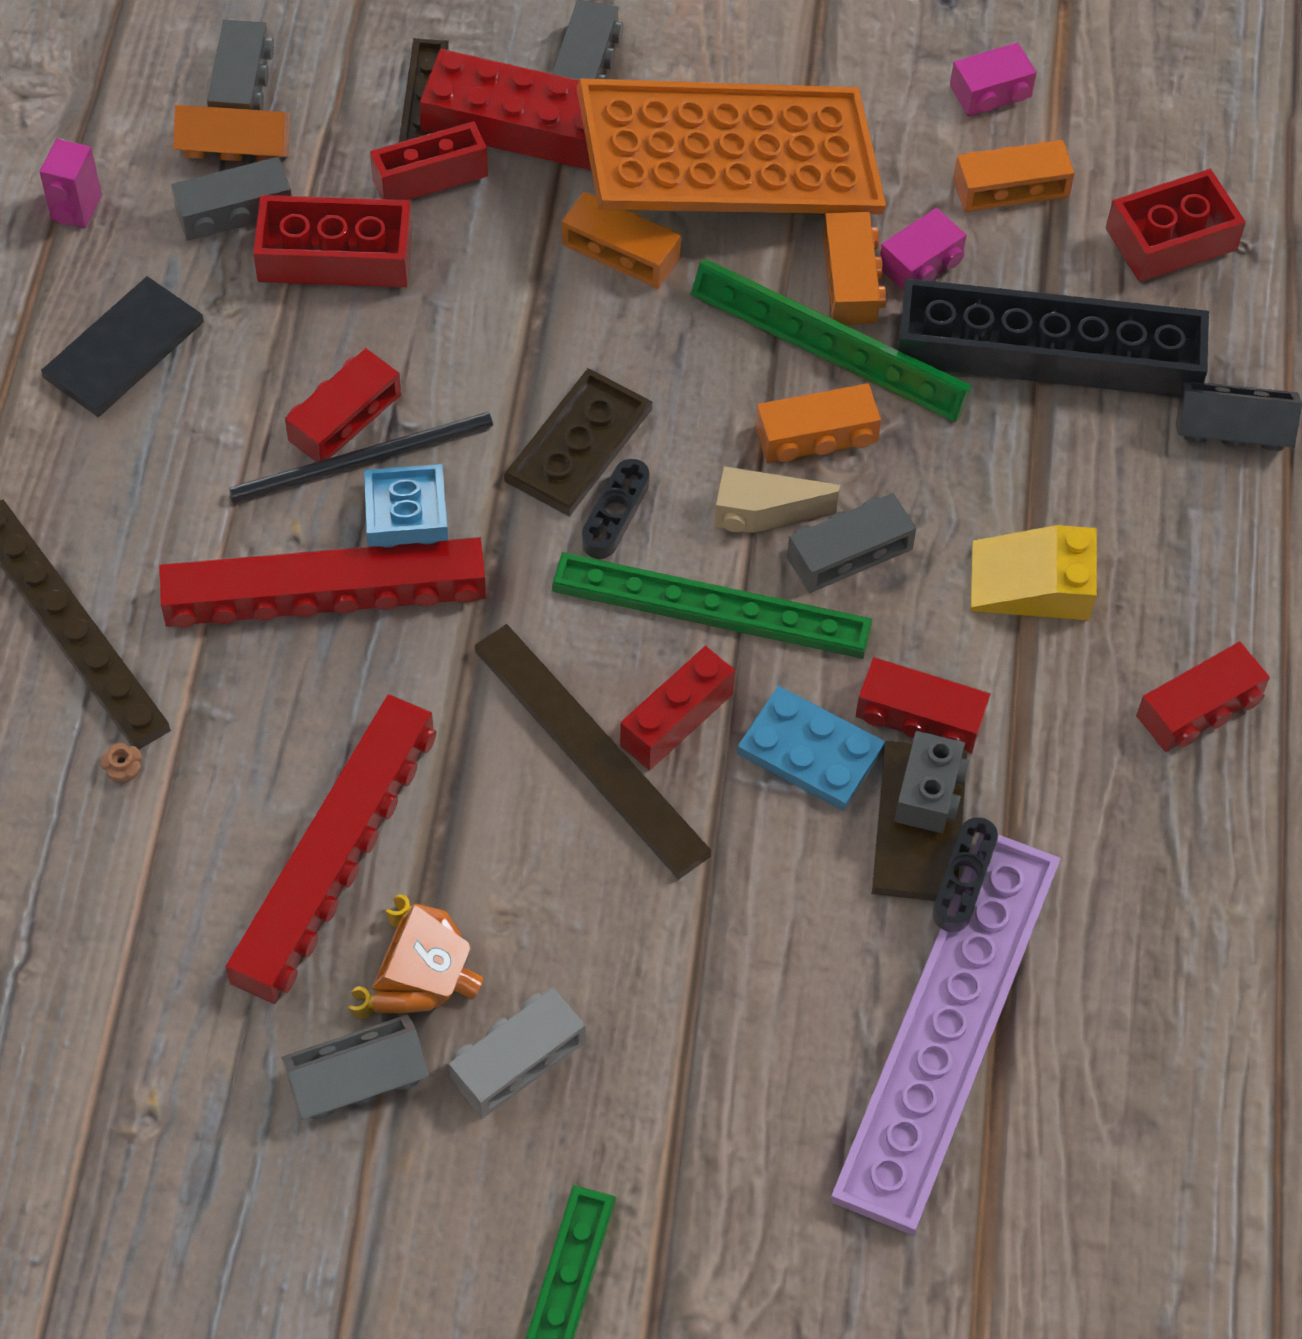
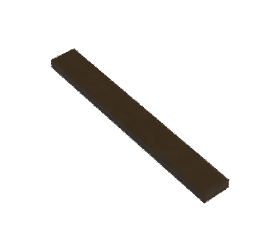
[475,624,711,880]

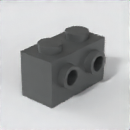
[894,731,969,834]

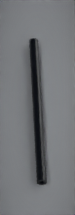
[229,411,493,503]

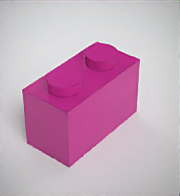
[950,42,1037,116]
[39,138,102,228]
[880,207,967,291]

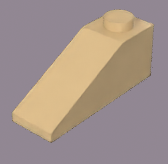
[714,466,840,533]

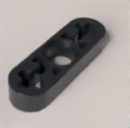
[582,459,649,559]
[932,817,998,932]

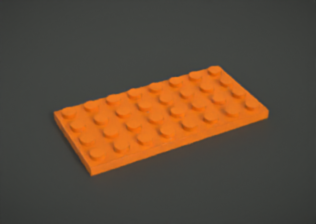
[577,78,886,215]

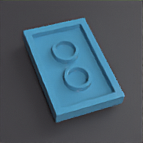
[364,464,448,548]
[737,685,885,811]

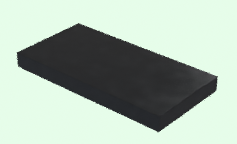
[41,276,204,418]

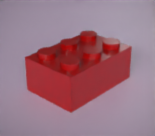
[1105,168,1246,283]

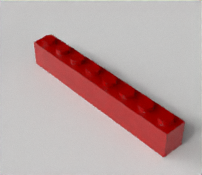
[159,537,486,628]
[225,694,437,1004]

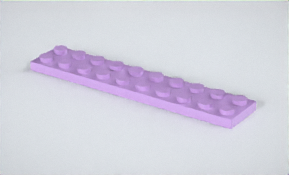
[830,833,1061,1236]

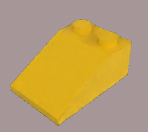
[970,525,1097,621]

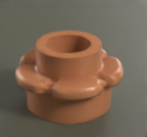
[101,743,142,783]

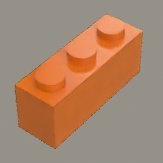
[173,105,290,162]
[953,140,1075,212]
[562,191,681,289]
[823,212,886,325]
[755,383,881,463]

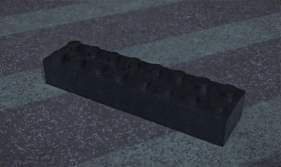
[897,278,1209,397]

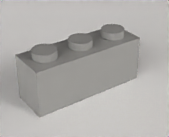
[449,988,586,1119]

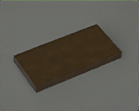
[504,368,653,517]
[871,740,967,901]

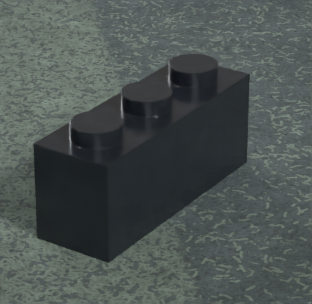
[1176,380,1302,451]

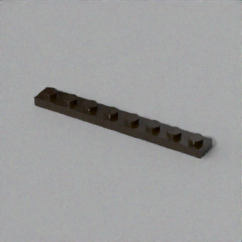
[0,499,171,750]

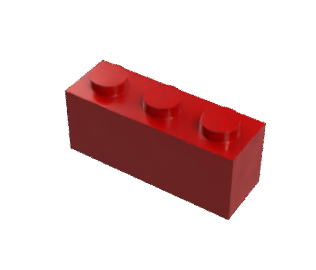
[370,121,488,200]
[285,348,401,462]
[1136,641,1270,752]
[620,645,735,771]
[855,657,991,754]

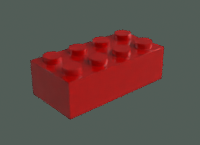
[253,195,412,288]

